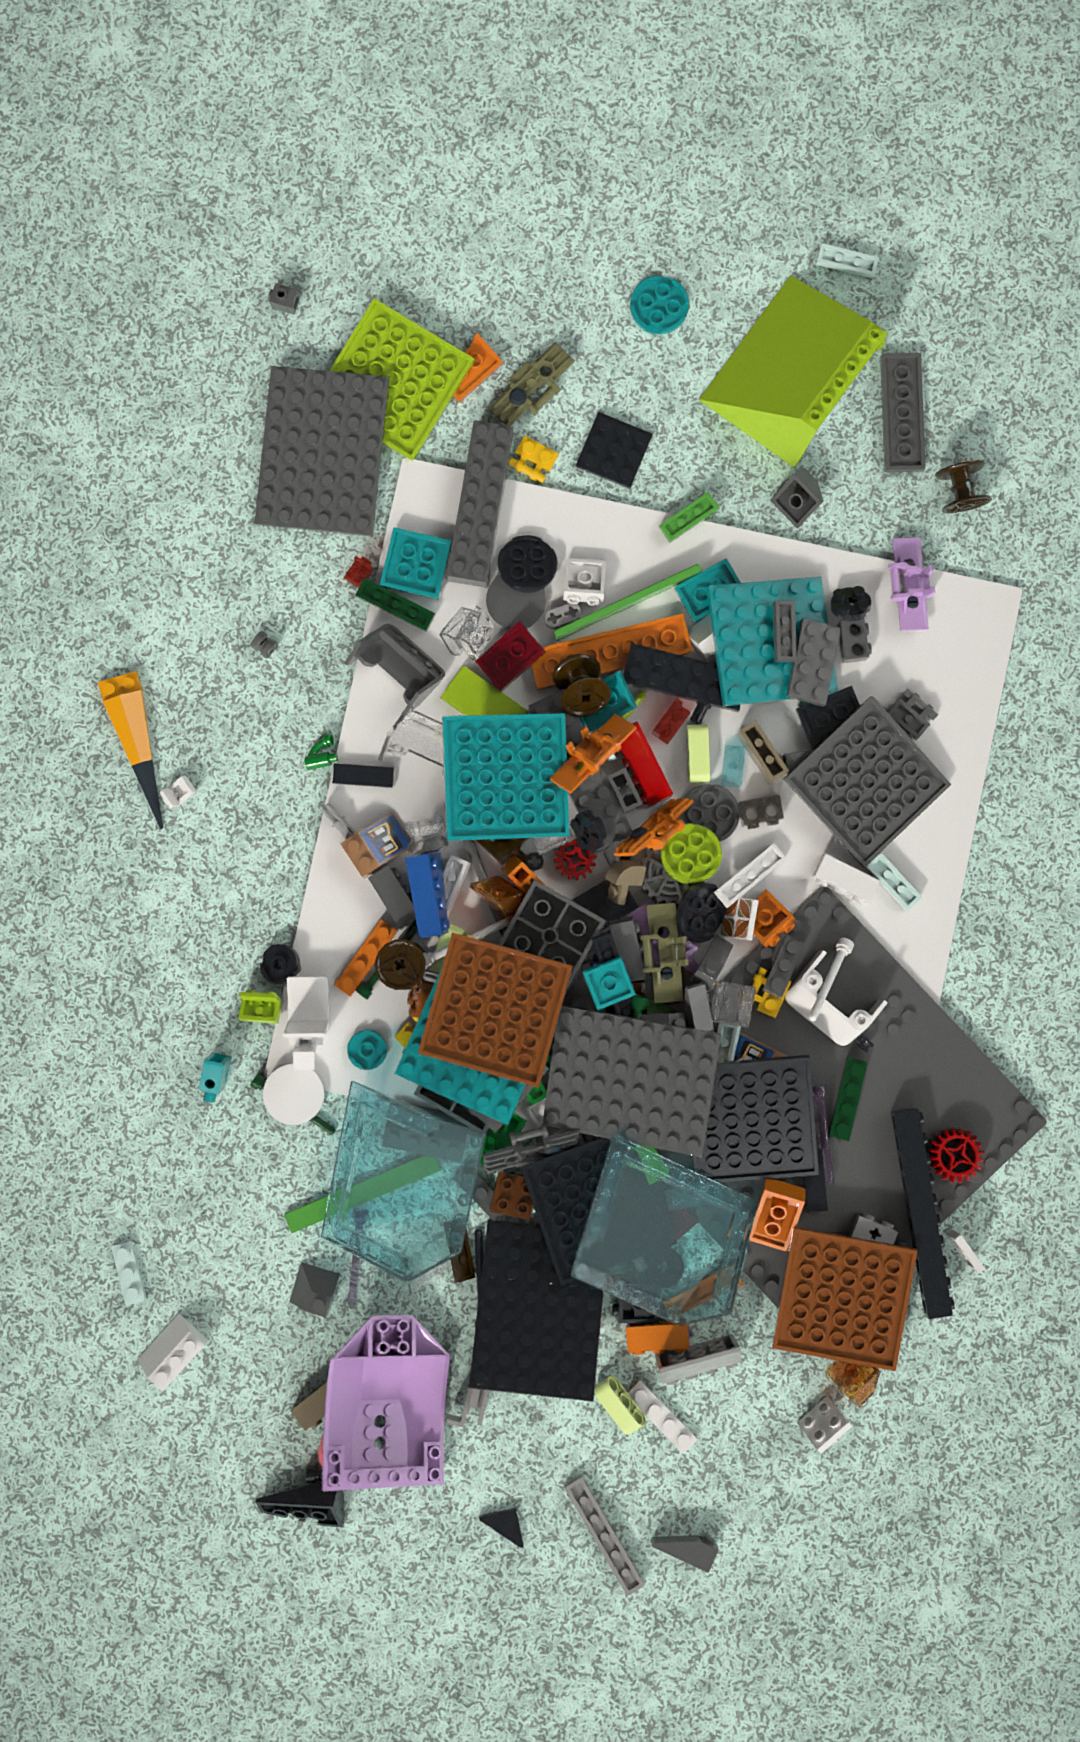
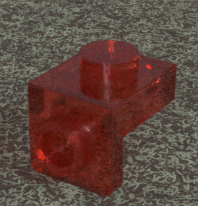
[343,556,374,588]

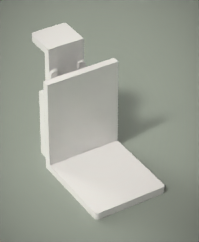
[283,976,329,1070]

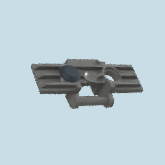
[482,1124,579,1173]

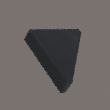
[479,1508,524,1548]

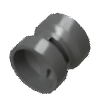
[250,631,278,659]

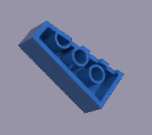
[405,852,450,939]

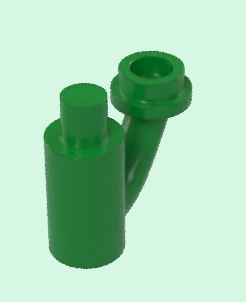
[304,733,338,770]

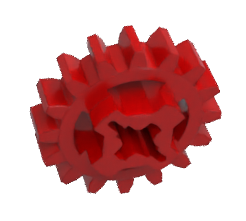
[553,837,597,881]

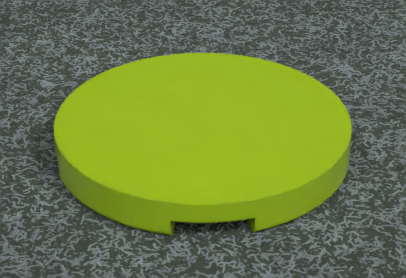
[661,823,722,884]

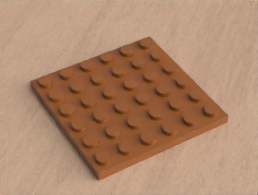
[418,932,573,1088]
[772,1227,917,1371]

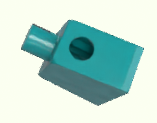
[199,1052,232,1103]

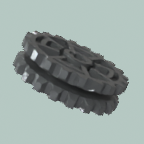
[641,849,694,907]

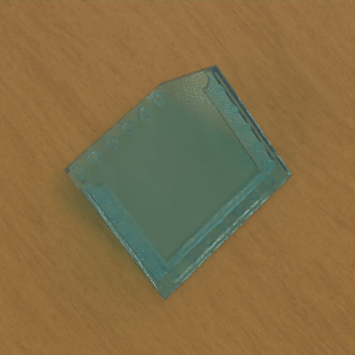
[321,1081,485,1283]
[571,1134,758,1326]

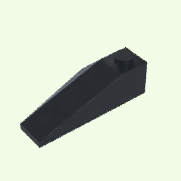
[255,1483,344,1527]

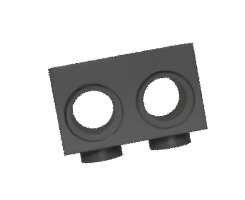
[837,618,872,663]

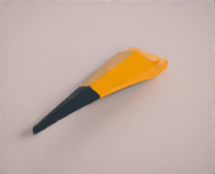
[97,671,163,829]

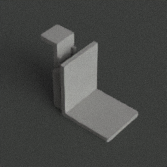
[446,1387,489,1427]

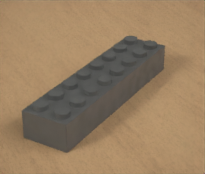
[447,420,514,588]
[528,689,632,853]

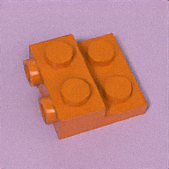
[753,889,796,948]

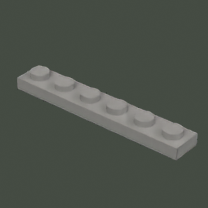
[564,1475,645,1596]

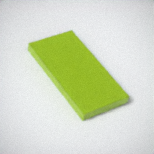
[440,665,529,716]

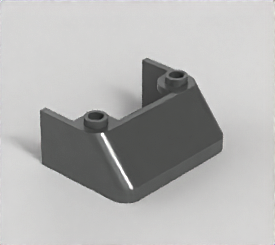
[345,624,445,716]

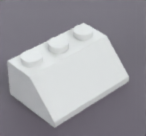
[137,1313,209,1392]

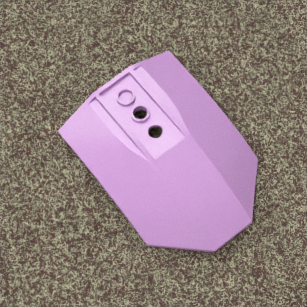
[322,1315,451,1491]

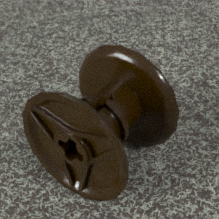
[935,460,992,514]
[552,654,611,717]
[375,939,427,990]

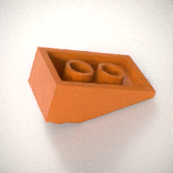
[747,1179,806,1252]

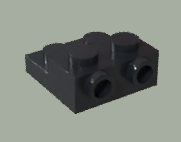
[612,1278,661,1323]

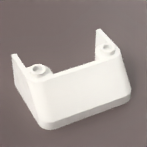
[785,950,888,1045]

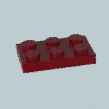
[475,621,546,692]

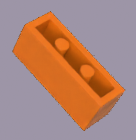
[626,1319,690,1355]

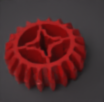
[928,1127,984,1183]

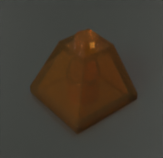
[470,876,527,919]
[825,1360,881,1408]

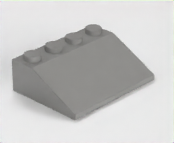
[655,1334,742,1385]

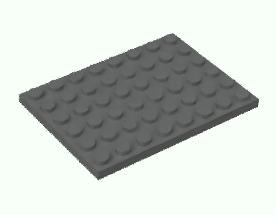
[254,366,390,537]
[542,1005,722,1157]

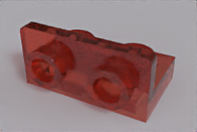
[651,698,690,744]

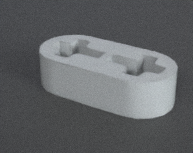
[544,603,581,629]

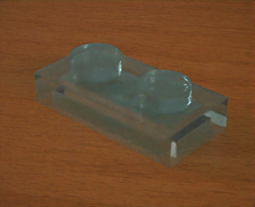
[721,745,745,787]

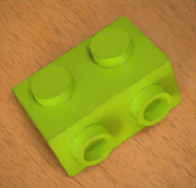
[238,990,283,1024]

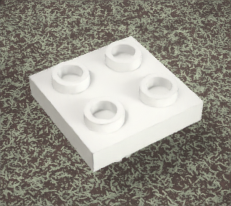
[797,1396,852,1453]

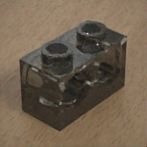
[738,795,784,830]

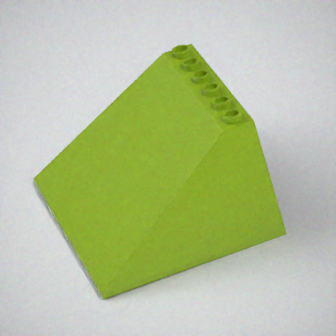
[699,275,888,468]

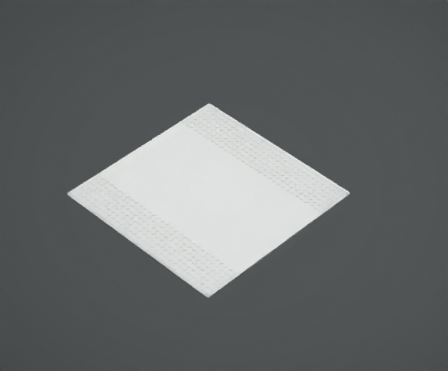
[264,458,1022,1145]

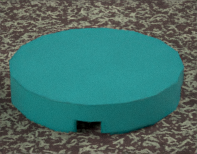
[347,1030,388,1070]

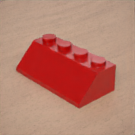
[617,721,674,808]

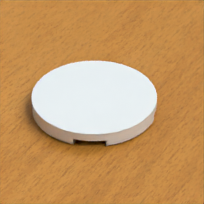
[263,1064,325,1125]

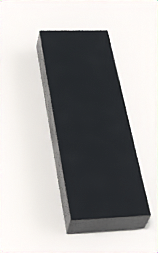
[332,763,395,788]
[804,1148,828,1212]

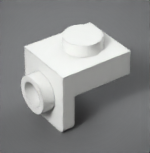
[160,775,197,808]

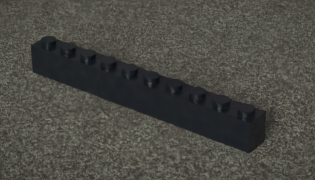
[891,1108,955,1319]

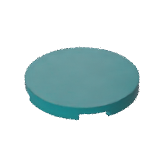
[630,275,689,335]

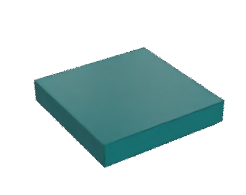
[582,956,636,1010]

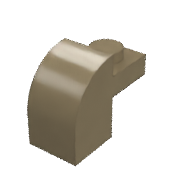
[605,860,646,905]

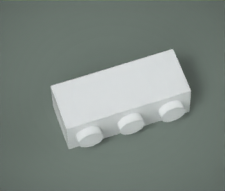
[812,854,880,905]

